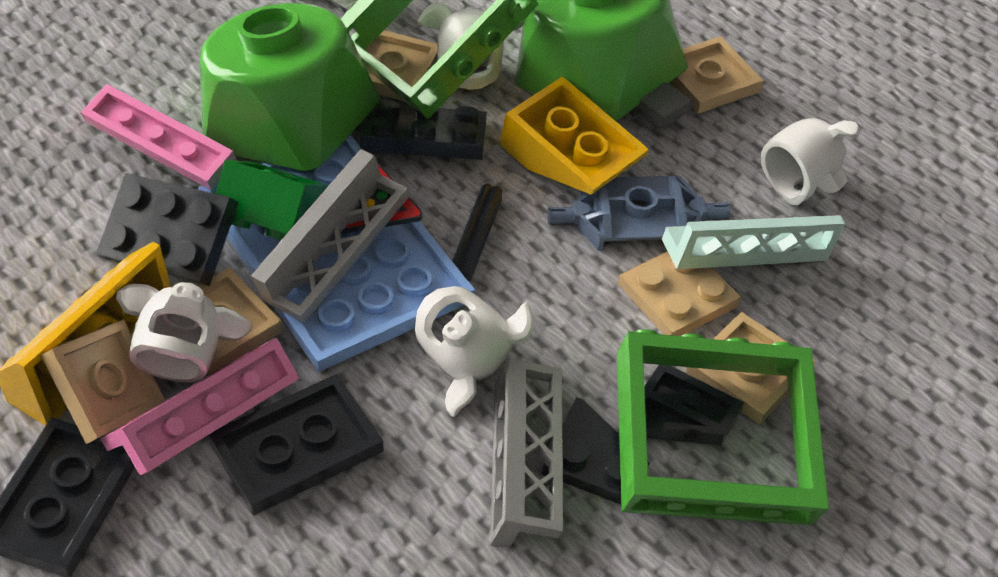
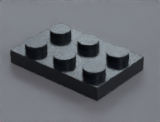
[360,100,487,160]
[96,173,239,286]
[208,374,384,516]
[0,417,135,577]

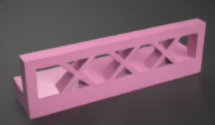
[81,84,237,191]
[100,338,300,475]

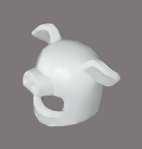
[417,2,524,90]
[761,118,860,205]
[116,282,251,382]
[415,286,534,417]

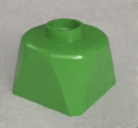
[516,0,688,121]
[200,3,381,171]

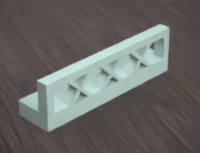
[662,215,845,269]

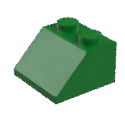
[216,159,329,240]

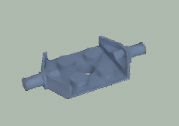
[547,176,730,251]

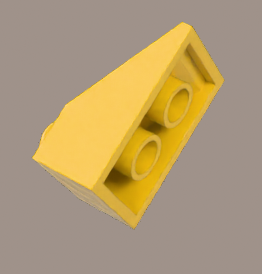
[499,76,649,195]

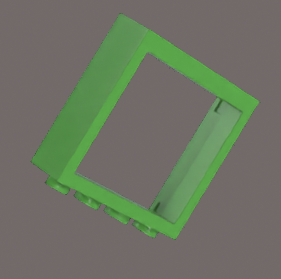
[341,0,539,119]
[617,329,829,525]

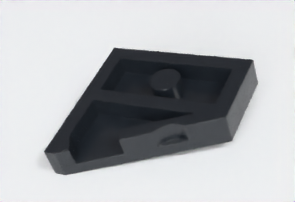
[618,365,744,445]
[542,397,650,505]

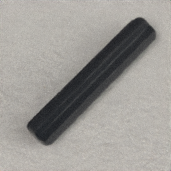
[452,183,503,282]

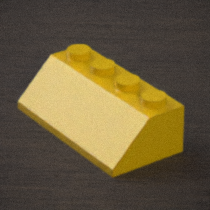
[0,242,171,426]

